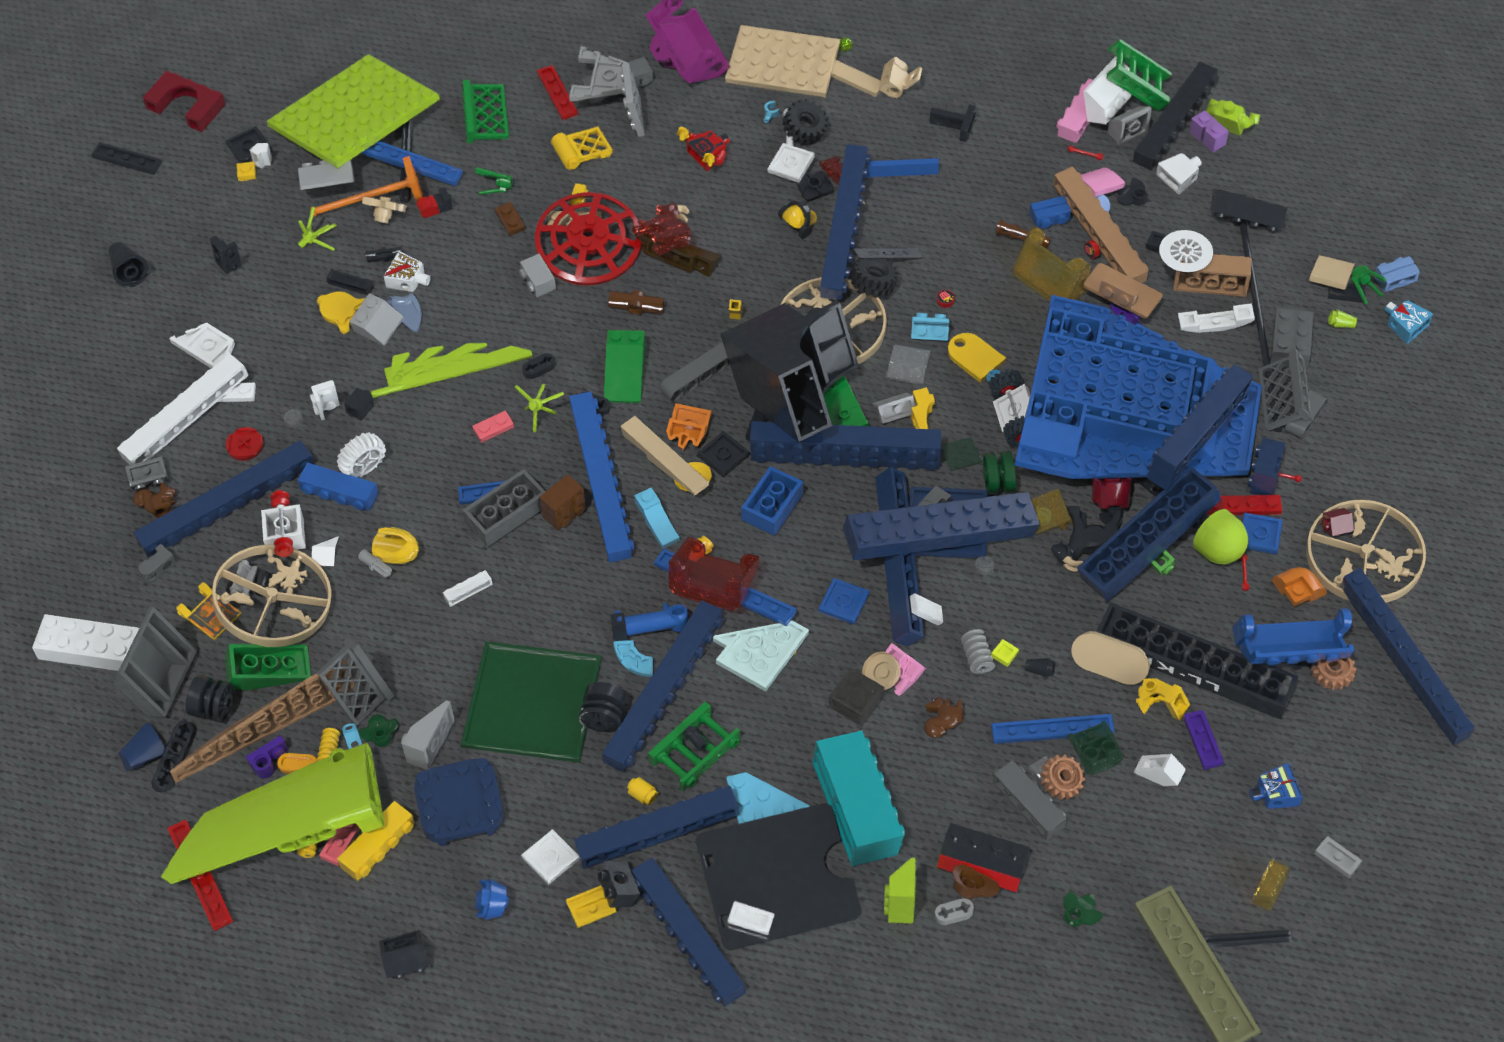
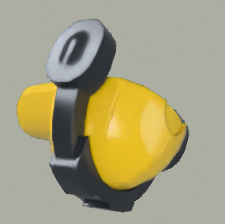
[778,200,817,239]

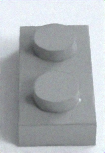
[1314,836,1362,878]

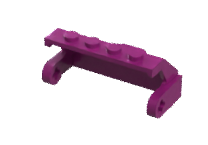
[645,0,731,84]

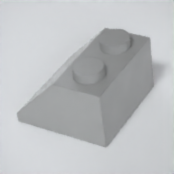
[1107,106,1151,145]
[349,293,404,346]

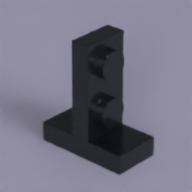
[929,105,976,142]

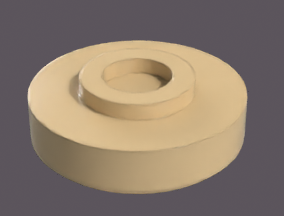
[862,652,901,690]

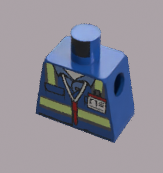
[1249,763,1303,809]

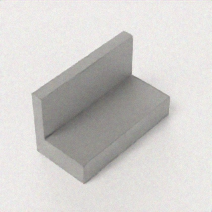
[872,392,915,424]

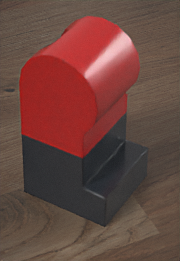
[416,187,452,218]

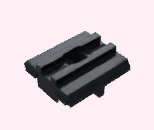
[795,170,834,201]

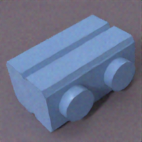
[1374,256,1420,292]

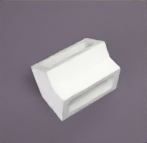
[250,143,272,169]

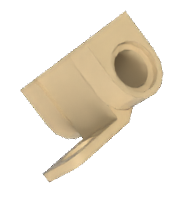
[879,56,922,98]

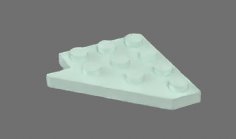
[713,621,809,692]

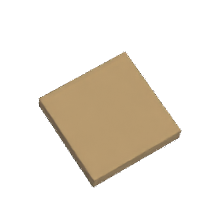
[1309,255,1355,290]

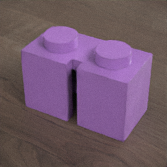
[1190,110,1229,153]

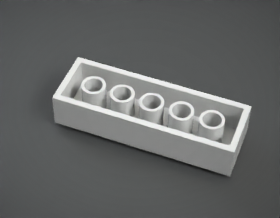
[32,614,139,671]

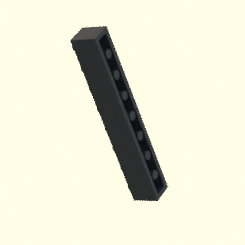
[1133,61,1219,170]

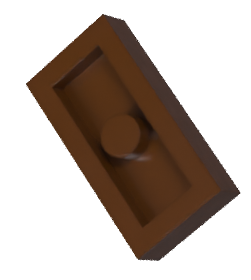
[495,202,526,236]

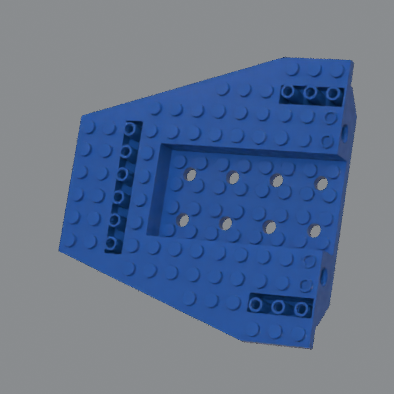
[1014,295,1262,479]

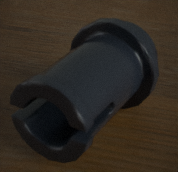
[254,570,271,596]
[683,725,708,751]

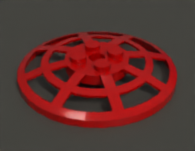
[535,192,641,286]

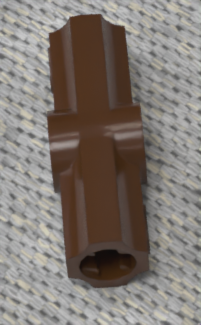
[608,290,665,315]

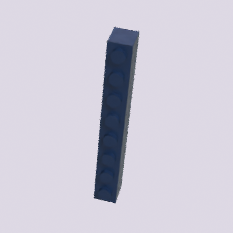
[574,785,740,869]
[631,858,745,1007]

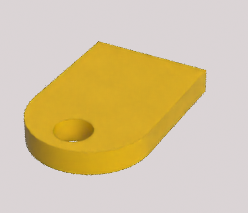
[948,333,1006,383]

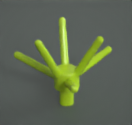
[298,206,336,251]
[515,384,564,432]

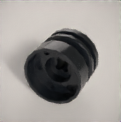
[185,675,234,723]
[579,682,627,733]

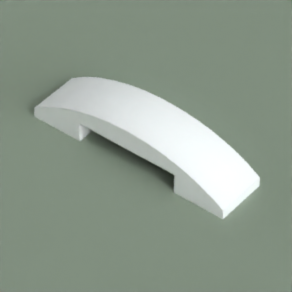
[1178,304,1255,333]

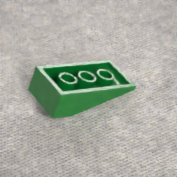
[604,330,646,403]
[225,644,311,690]

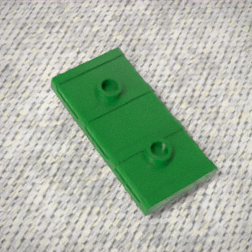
[823,375,869,426]

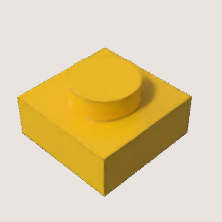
[237,162,256,181]

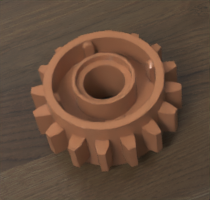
[1311,655,1356,691]
[1040,754,1085,800]

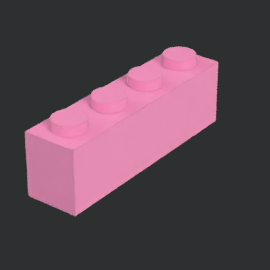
[1056,79,1093,143]

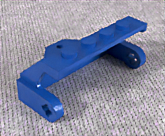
[1232,608,1354,665]

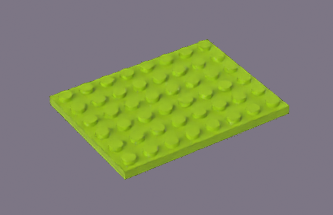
[267,54,439,169]

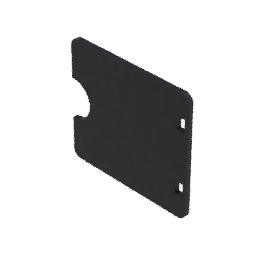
[696,803,861,951]

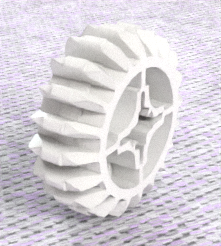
[336,432,386,477]

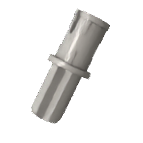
[358,549,392,578]

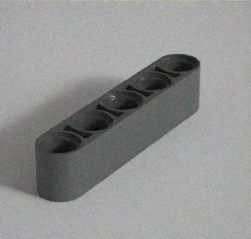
[659,342,730,402]

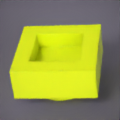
[991,639,1019,667]

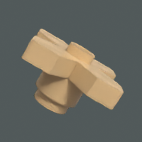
[362,196,407,223]

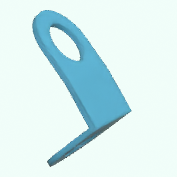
[342,723,362,749]

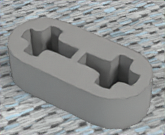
[935,898,974,925]

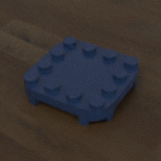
[414,758,504,846]

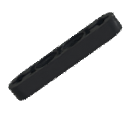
[151,720,193,793]

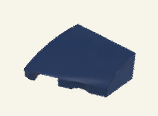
[118,722,165,771]

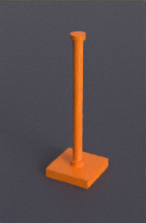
[310,156,423,217]

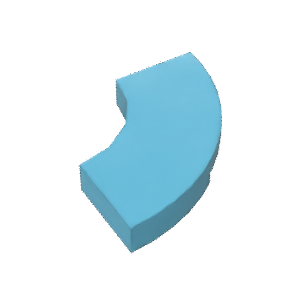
[614,640,653,677]

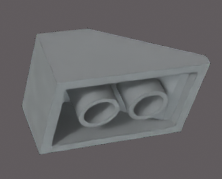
[401,700,455,770]

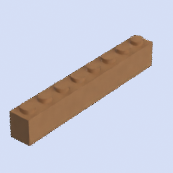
[1053,167,1149,283]

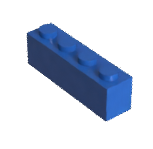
[298,463,378,511]

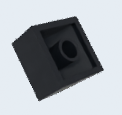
[379,930,428,979]

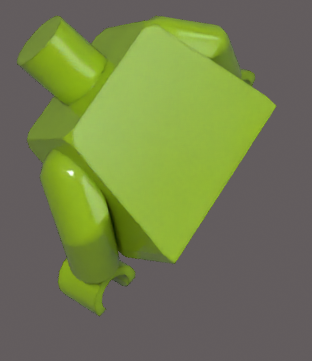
[1206,98,1260,136]

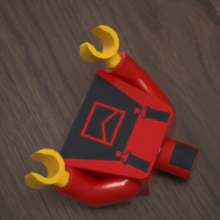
[676,127,730,171]

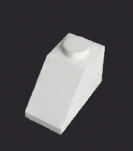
[1134,754,1186,786]

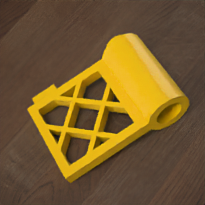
[551,127,613,170]

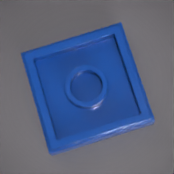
[1242,512,1283,555]
[818,578,870,625]

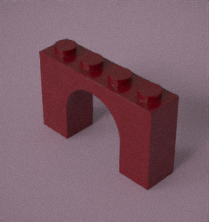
[143,70,225,132]

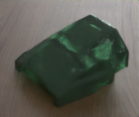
[1068,720,1123,775]

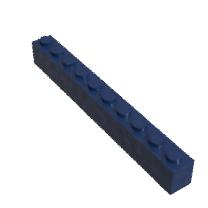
[820,144,871,300]
[133,440,314,558]
[875,467,924,647]
[1341,568,1475,746]
[602,600,724,773]

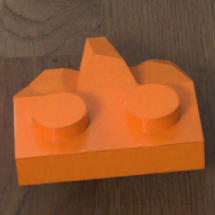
[666,403,712,450]

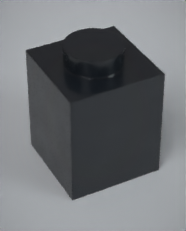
[344,388,374,421]

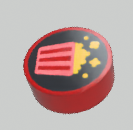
[1084,240,1100,259]
[936,290,955,308]

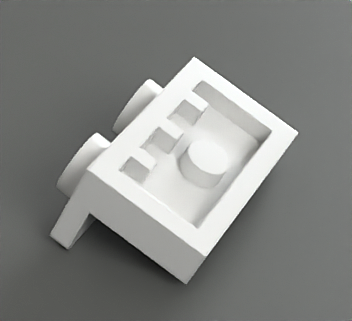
[310,380,340,421]

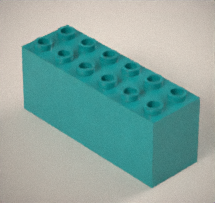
[812,730,905,867]

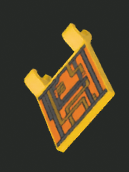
[176,582,242,641]

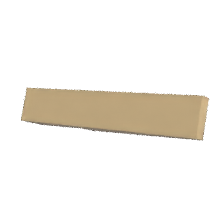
[621,416,709,496]

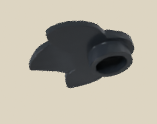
[1116,178,1148,205]

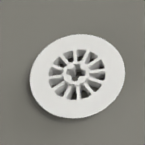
[1159,230,1213,272]

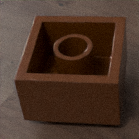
[539,474,586,531]

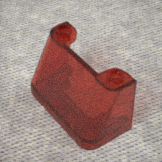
[668,537,760,611]

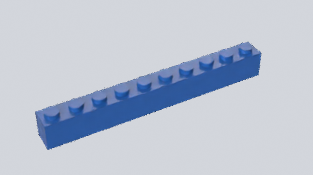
[569,392,634,563]

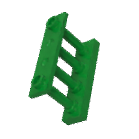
[1106,39,1172,111]
[648,702,740,792]

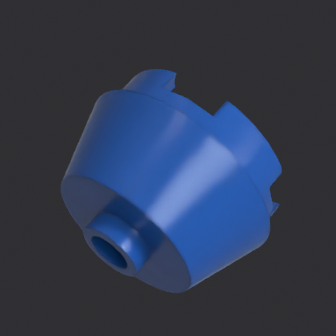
[475,878,509,920]

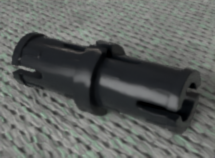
[366,246,403,262]

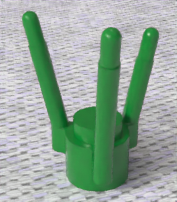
[475,167,512,195]
[1351,265,1386,304]

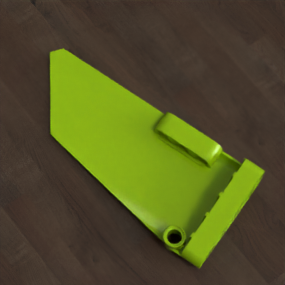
[161,743,385,884]

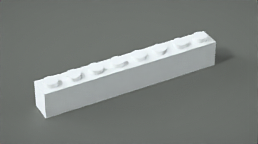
[117,353,248,465]

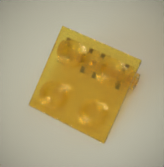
[1031,489,1071,534]

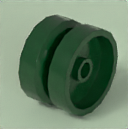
[983,451,1016,495]

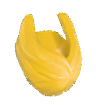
[371,527,419,564]

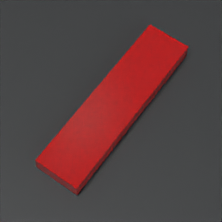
[537,65,578,120]

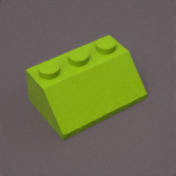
[884,858,915,923]

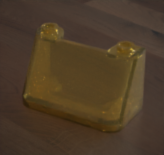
[1012,226,1091,302]

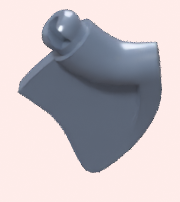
[387,293,422,332]

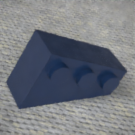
[1247,438,1285,495]

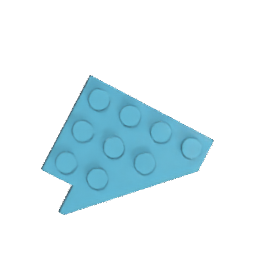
[726,772,809,824]

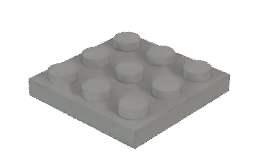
[620,63,645,137]

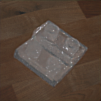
[886,345,930,385]

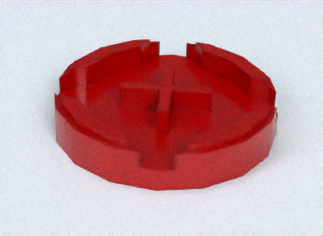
[226,427,264,461]

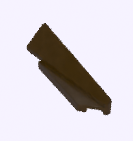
[634,228,721,277]

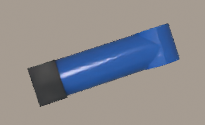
[610,603,688,642]

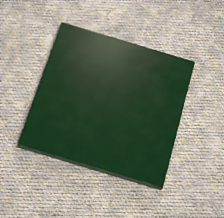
[461,641,602,763]

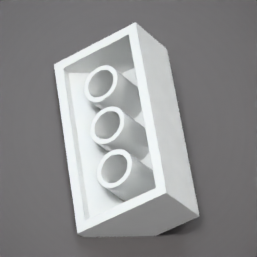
[1083,57,1132,124]

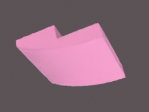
[1081,167,1125,197]

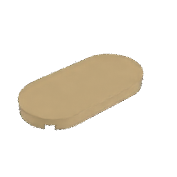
[1071,631,1150,685]

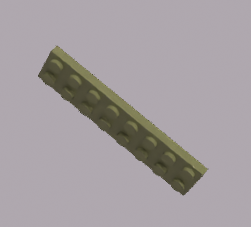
[1134,886,1261,1042]

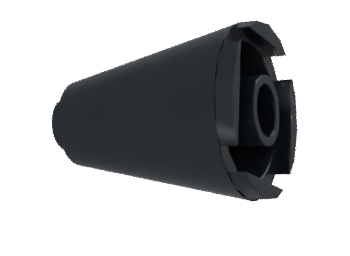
[108,242,149,287]

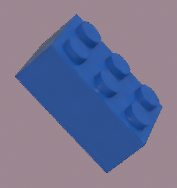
[741,466,803,536]

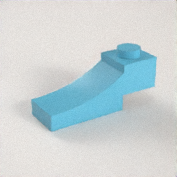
[634,488,680,549]

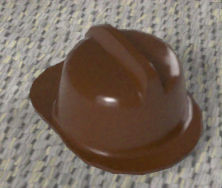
[952,865,1000,899]

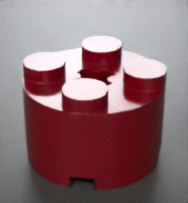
[1091,477,1131,508]

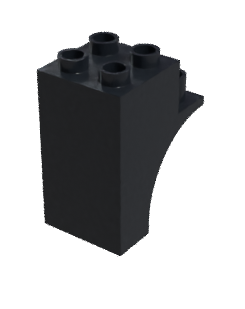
[720,300,859,442]

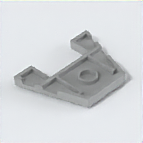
[569,46,628,101]

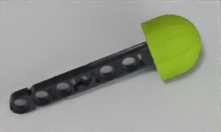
[1134,477,1248,564]

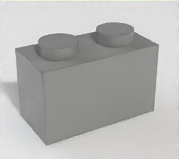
[519,254,556,297]

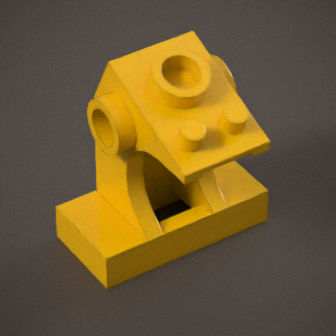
[1136,679,1190,721]

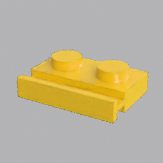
[566,885,616,928]

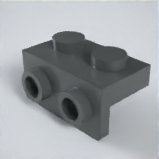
[125,457,168,491]

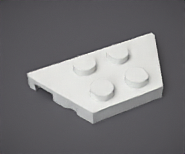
[170,323,235,369]

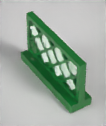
[462,80,509,143]

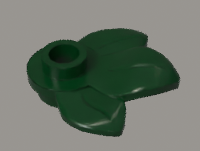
[358,715,398,747]
[1063,891,1103,927]

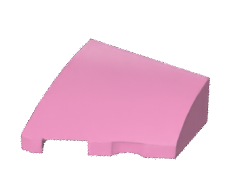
[885,643,926,696]

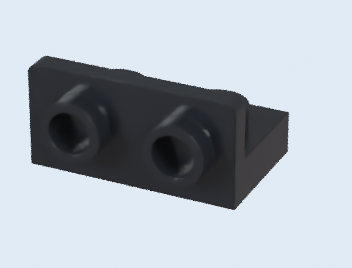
[210,235,241,275]

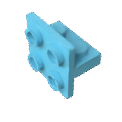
[911,313,949,341]

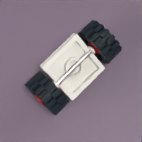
[989,369,1030,448]

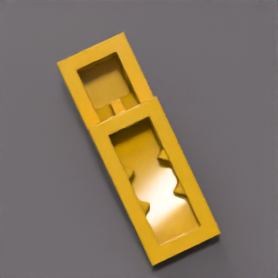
[911,387,935,429]

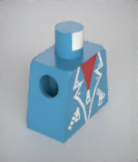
[1385,301,1433,344]

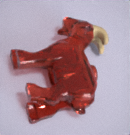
[632,203,691,256]

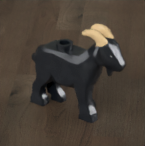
[1051,506,1122,572]

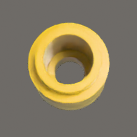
[627,777,658,806]

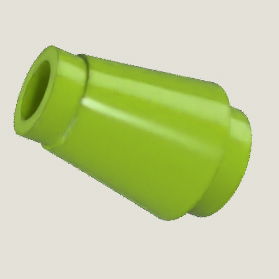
[1328,309,1357,328]

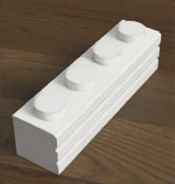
[443,570,493,607]

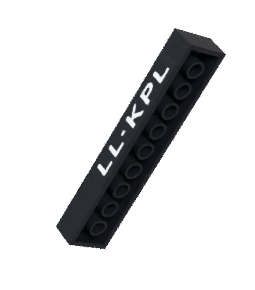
[1096,602,1298,720]

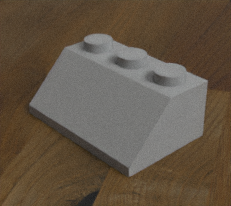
[298,160,355,190]

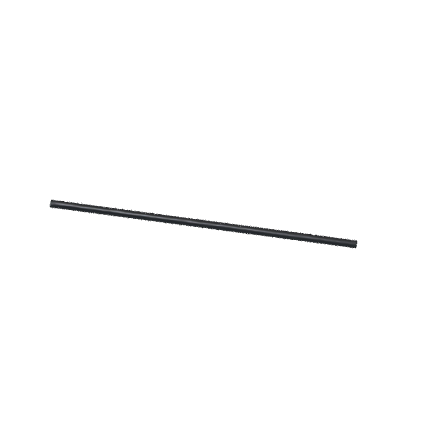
[1239,219,1282,432]

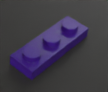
[1183,710,1224,770]

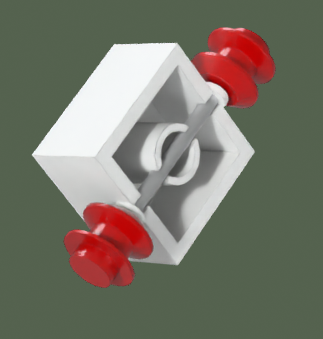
[261,490,306,557]

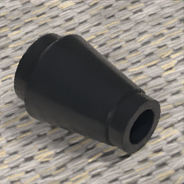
[1025,658,1055,678]

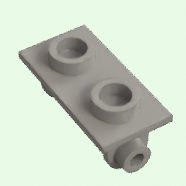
[230,560,258,596]

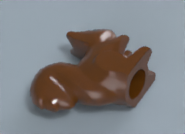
[133,483,176,518]
[924,697,964,738]

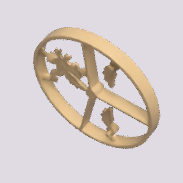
[780,277,886,364]
[1306,500,1426,602]
[212,545,331,647]

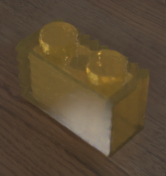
[1252,860,1289,911]

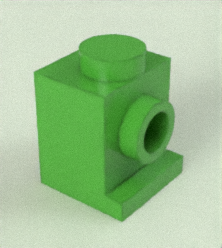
[1149,550,1175,576]

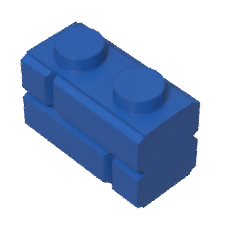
[1029,196,1071,229]

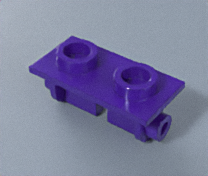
[1109,302,1142,325]

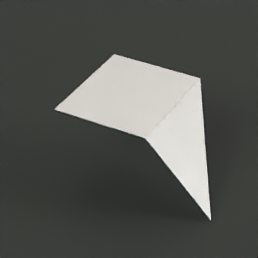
[312,536,339,566]

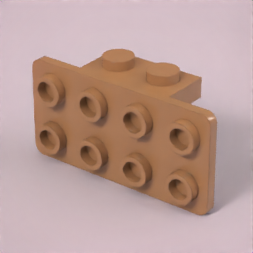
[1083,263,1163,318]

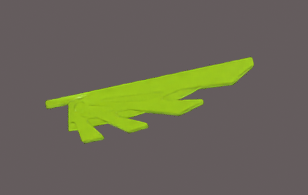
[371,343,533,398]

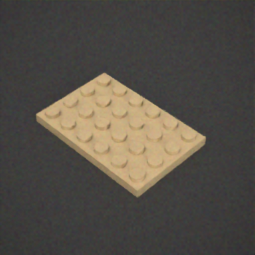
[725,25,840,97]

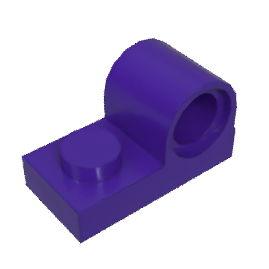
[246,735,288,779]

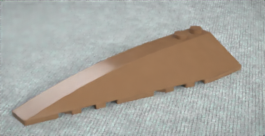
[170,659,355,783]

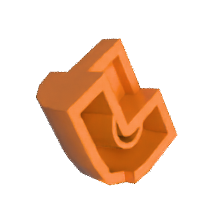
[1272,567,1327,607]

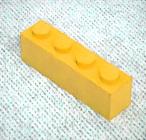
[337,801,415,881]

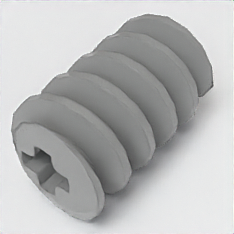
[961,629,995,674]

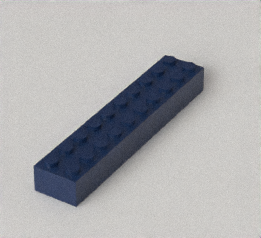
[750,421,941,470]
[842,492,1040,560]

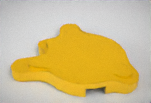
[317,292,365,334]

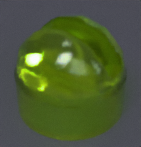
[840,37,853,51]

